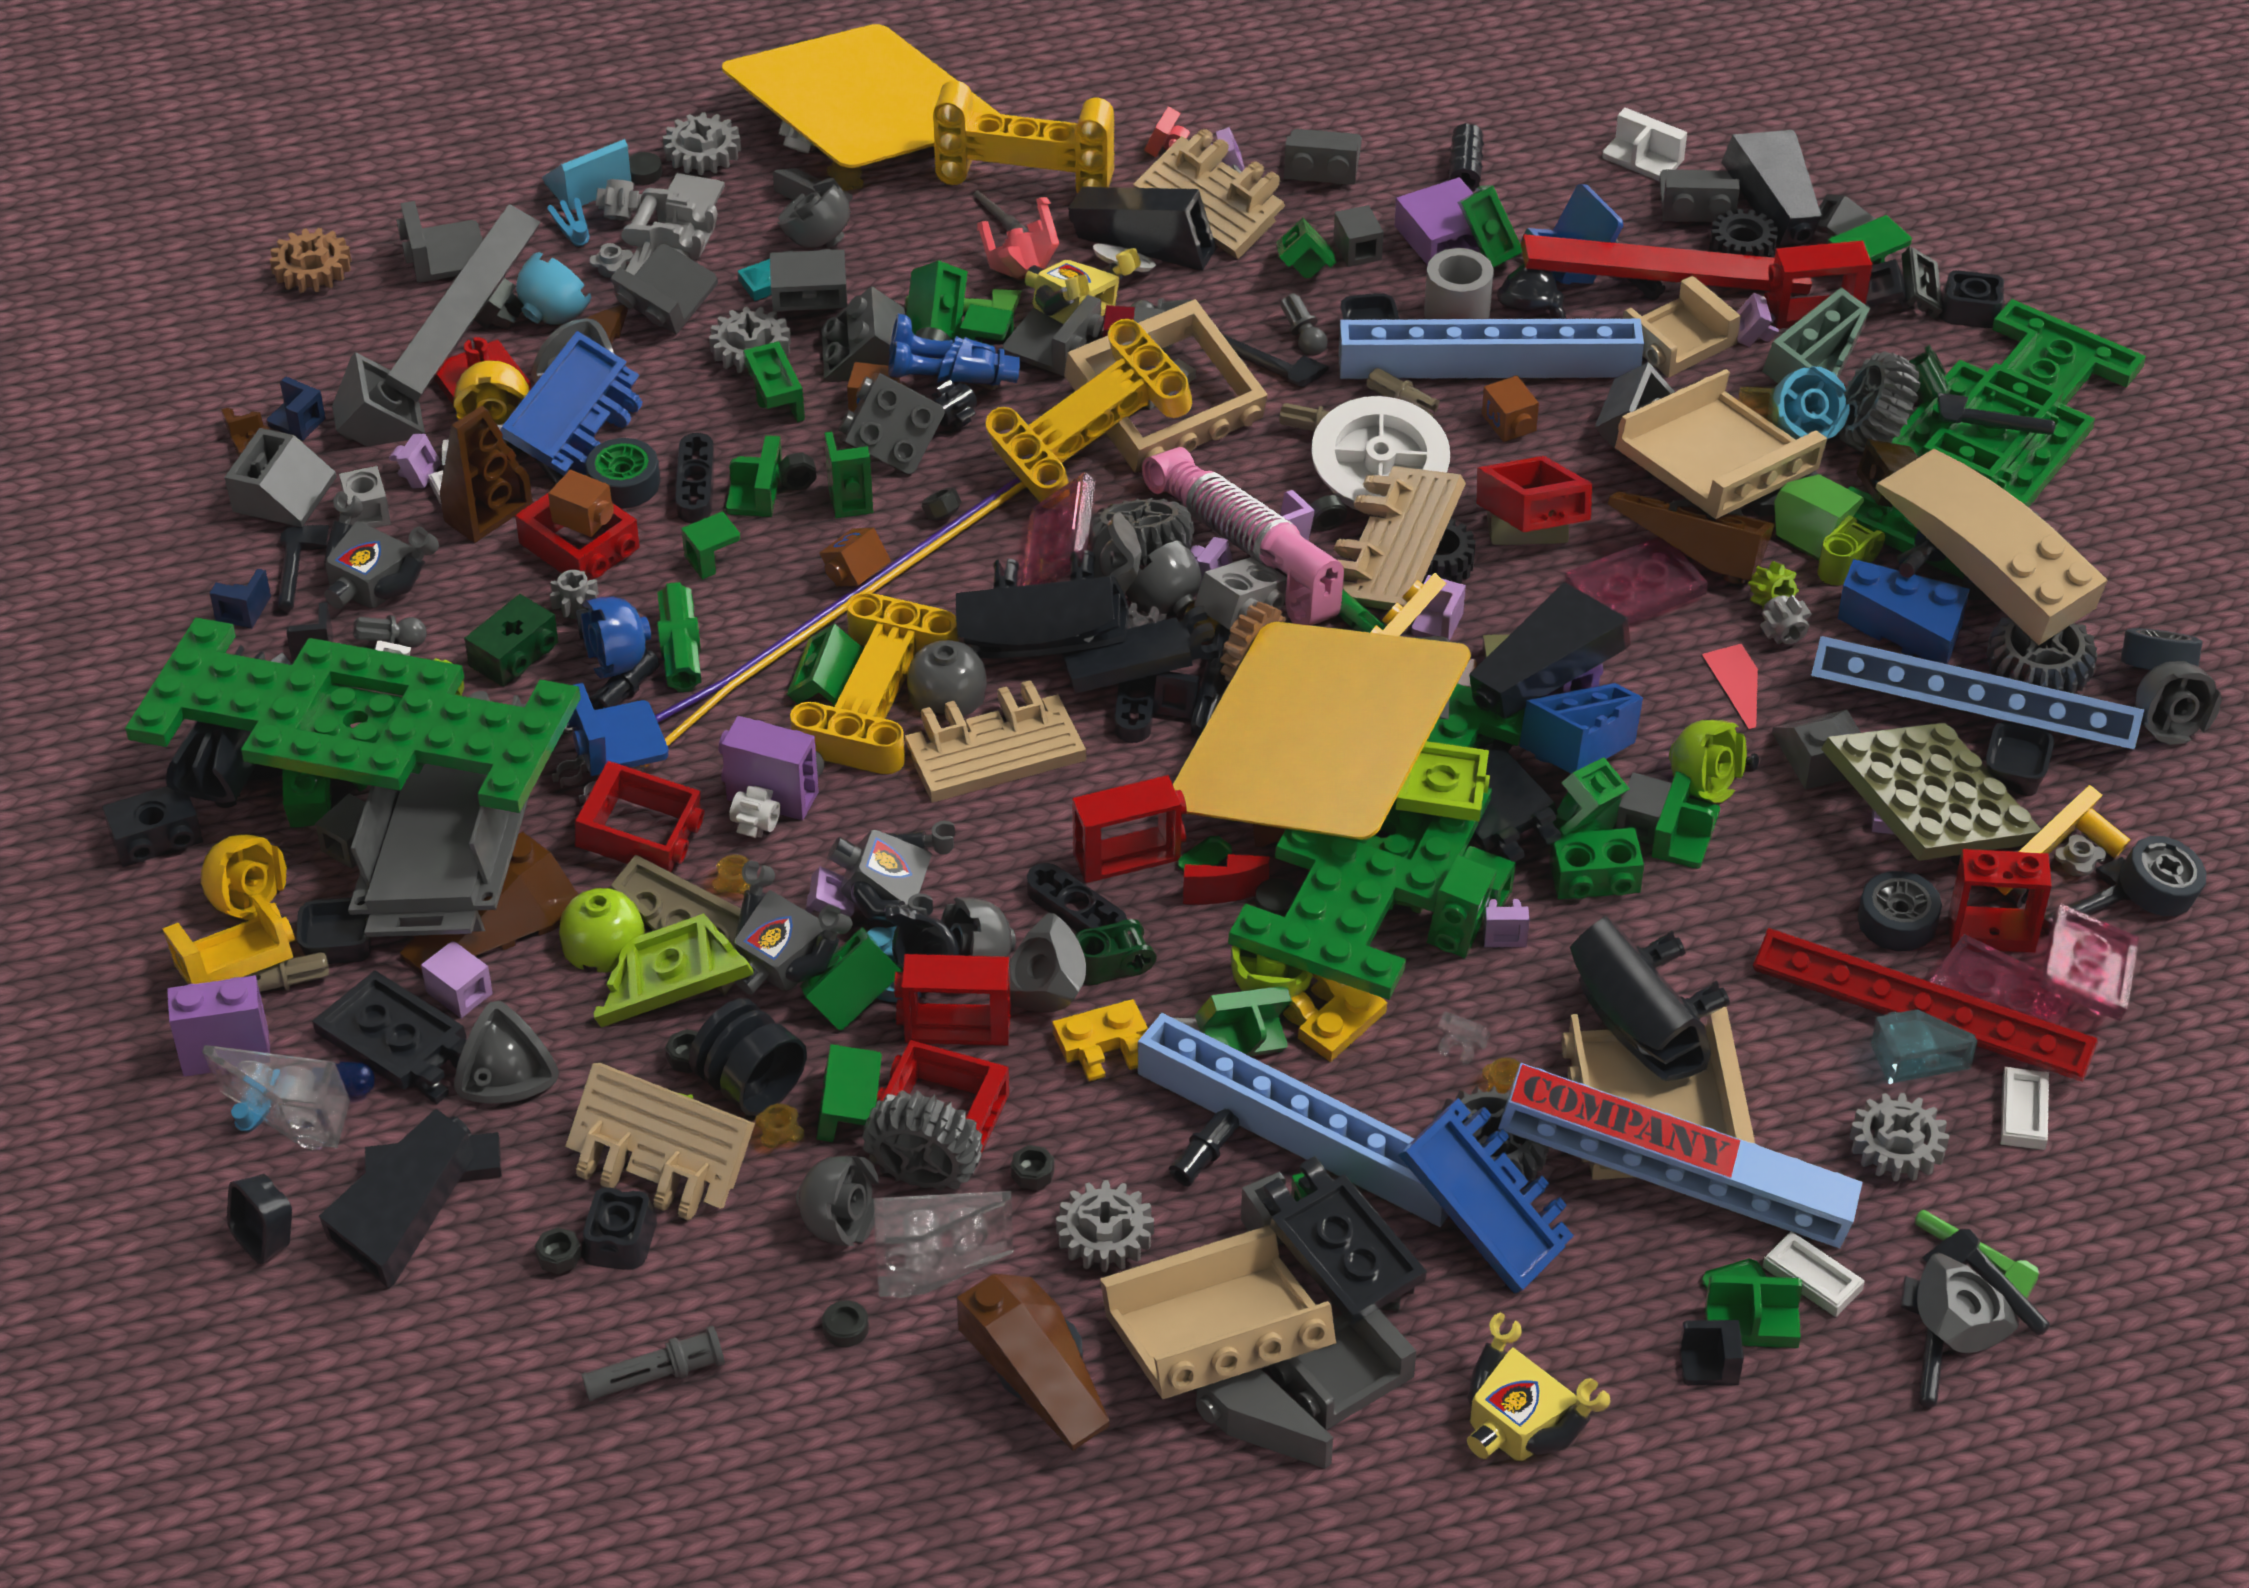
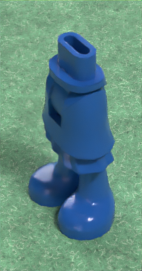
[888,313,1020,385]

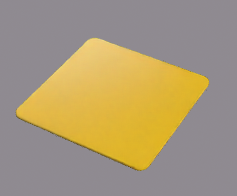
[722,24,1000,168]
[1173,622,1471,840]

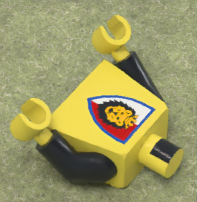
[1025,248,1141,324]
[1467,1313,1610,1461]

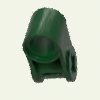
[1909,345,1948,404]
[1075,919,1157,985]

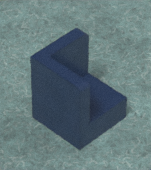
[267,377,326,441]
[209,569,271,629]

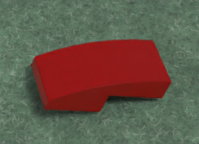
[1183,854,1270,905]

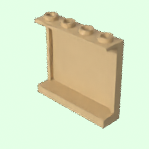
[1615,369,1827,519]
[1562,1007,1755,1180]
[1100,1225,1336,1399]

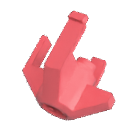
[977,197,1059,279]

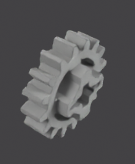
[663,113,741,175]
[709,307,791,373]
[1850,1093,1949,1181]
[1056,1180,1154,1272]

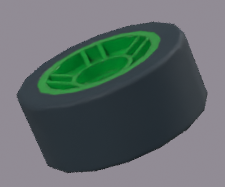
[585,438,661,509]

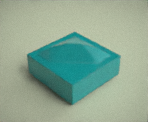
[737,259,772,301]

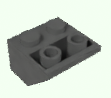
[770,249,848,311]
[821,286,905,382]
[224,428,337,527]

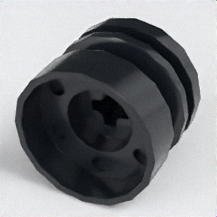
[689,998,807,1116]

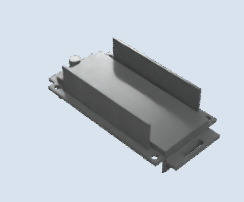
[348,691,530,937]

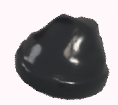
[1497,264,1566,319]
[884,906,959,972]

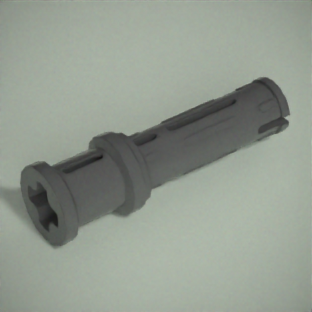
[581,1325,725,1402]

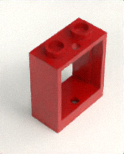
[1764,241,1872,329]
[1476,456,1592,533]
[515,492,640,581]
[575,761,705,872]
[1072,775,1187,883]
[1948,849,2052,953]
[894,954,1011,1046]
[876,1040,1010,1153]

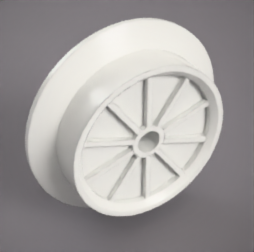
[1311,396,1450,511]

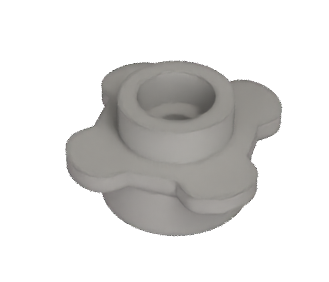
[589,243,633,278]
[2055,835,2106,877]

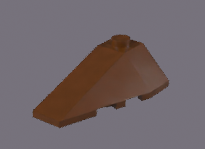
[440,406,533,543]
[1608,491,1774,584]
[400,831,579,975]
[957,1273,1110,1451]

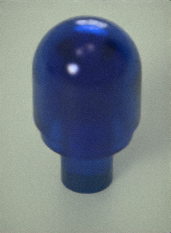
[312,1062,375,1098]

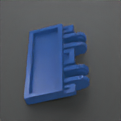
[500,331,643,476]
[1398,1098,1574,1294]

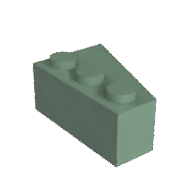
[1762,288,1870,384]

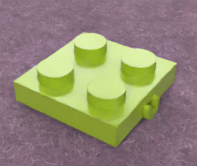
[1395,741,1490,822]

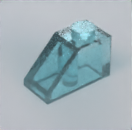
[1871,1009,1977,1084]

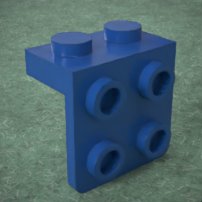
[1521,184,1623,284]
[566,683,669,776]

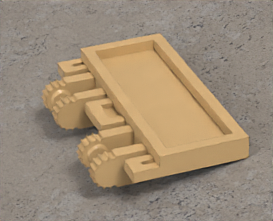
[1133,128,1285,259]
[1333,466,1466,610]
[905,680,1086,803]
[565,1063,755,1221]

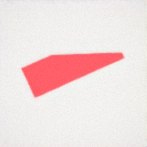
[1702,643,1758,729]

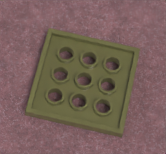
[1821,723,2041,861]

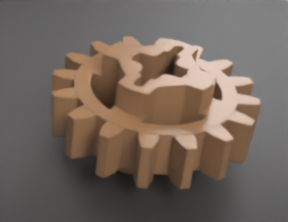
[270,228,352,293]
[1220,601,1286,682]

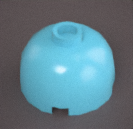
[516,252,591,325]
[1771,366,1850,440]

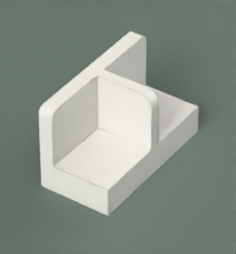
[1602,108,1687,181]

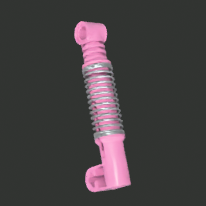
[1142,447,1344,626]

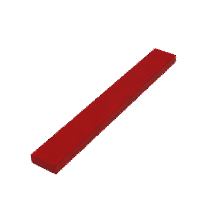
[1521,234,1812,294]
[1753,928,2098,1082]

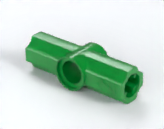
[657,582,702,692]

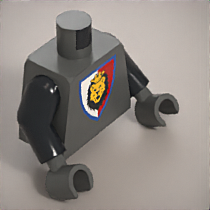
[324,491,439,609]
[827,821,955,928]
[734,860,852,995]

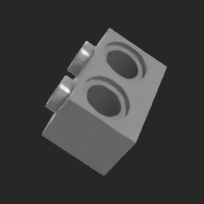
[1194,556,1287,629]

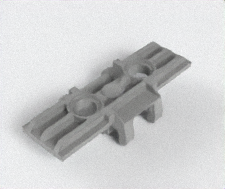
[621,173,725,275]

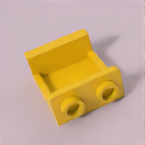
[162,893,295,984]

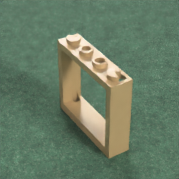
[1064,299,1268,473]

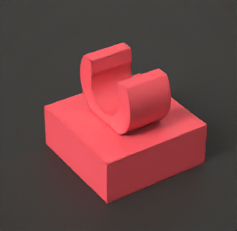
[1144,106,1190,157]

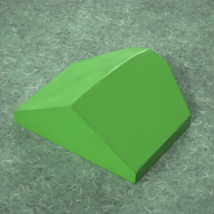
[1774,474,1864,561]

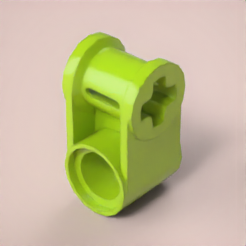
[1817,515,1885,586]

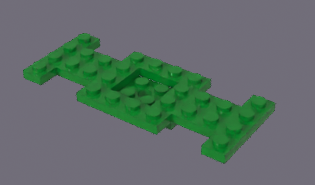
[1848,299,2146,579]
[125,617,581,813]
[1228,684,1525,1000]

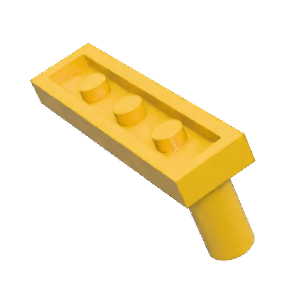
[1995,785,2131,896]

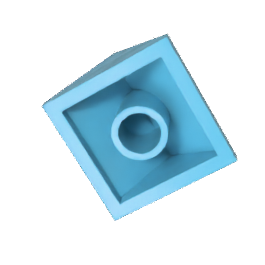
[542,139,632,210]

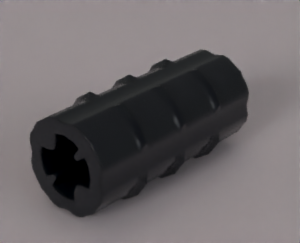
[1448,123,1484,192]

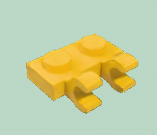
[1283,974,1388,1062]
[1052,999,1148,1081]

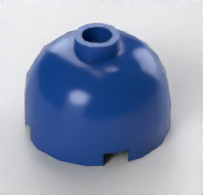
[581,596,651,679]

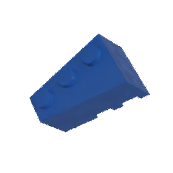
[1837,559,1970,664]
[1519,683,1643,774]

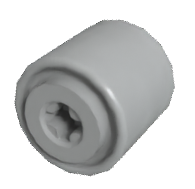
[1424,248,1494,319]

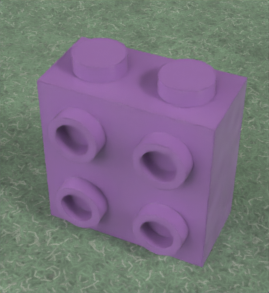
[1394,177,1480,266]
[718,716,819,821]
[167,975,271,1077]

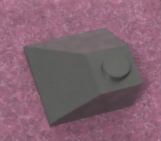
[332,352,425,446]
[1772,709,1861,790]

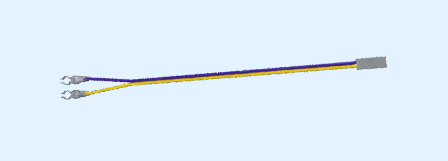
[552,358,1196,804]

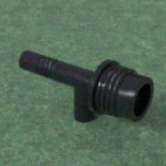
[1897,530,1946,578]

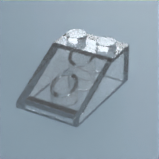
[202,1045,350,1150]
[874,1191,1013,1298]

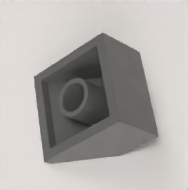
[1595,362,1675,454]

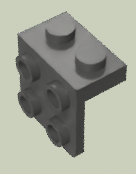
[1284,129,1362,185]
[1659,169,1740,223]
[396,201,483,283]
[611,244,718,335]
[1003,295,1104,377]
[838,373,945,474]

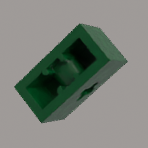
[464,594,559,687]

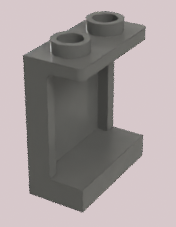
[1269,1309,1416,1430]

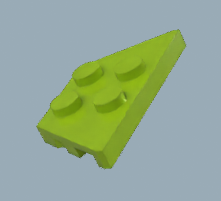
[594,913,754,1028]

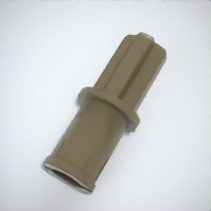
[1366,368,1439,417]
[1279,403,1330,435]
[244,952,329,992]

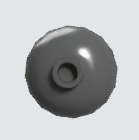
[777,178,851,248]
[1125,540,1202,617]
[907,640,987,716]
[2135,661,2222,745]
[941,897,1016,957]
[796,1156,880,1247]

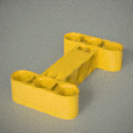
[933,81,1114,194]
[985,319,1192,507]
[790,592,959,775]

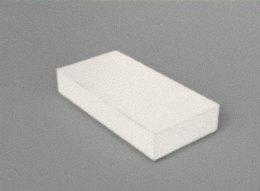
[2000,1067,2049,1150]
[1763,1231,1865,1317]

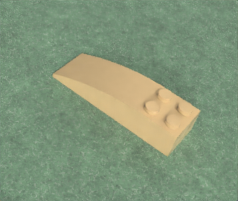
[1876,449,2108,645]

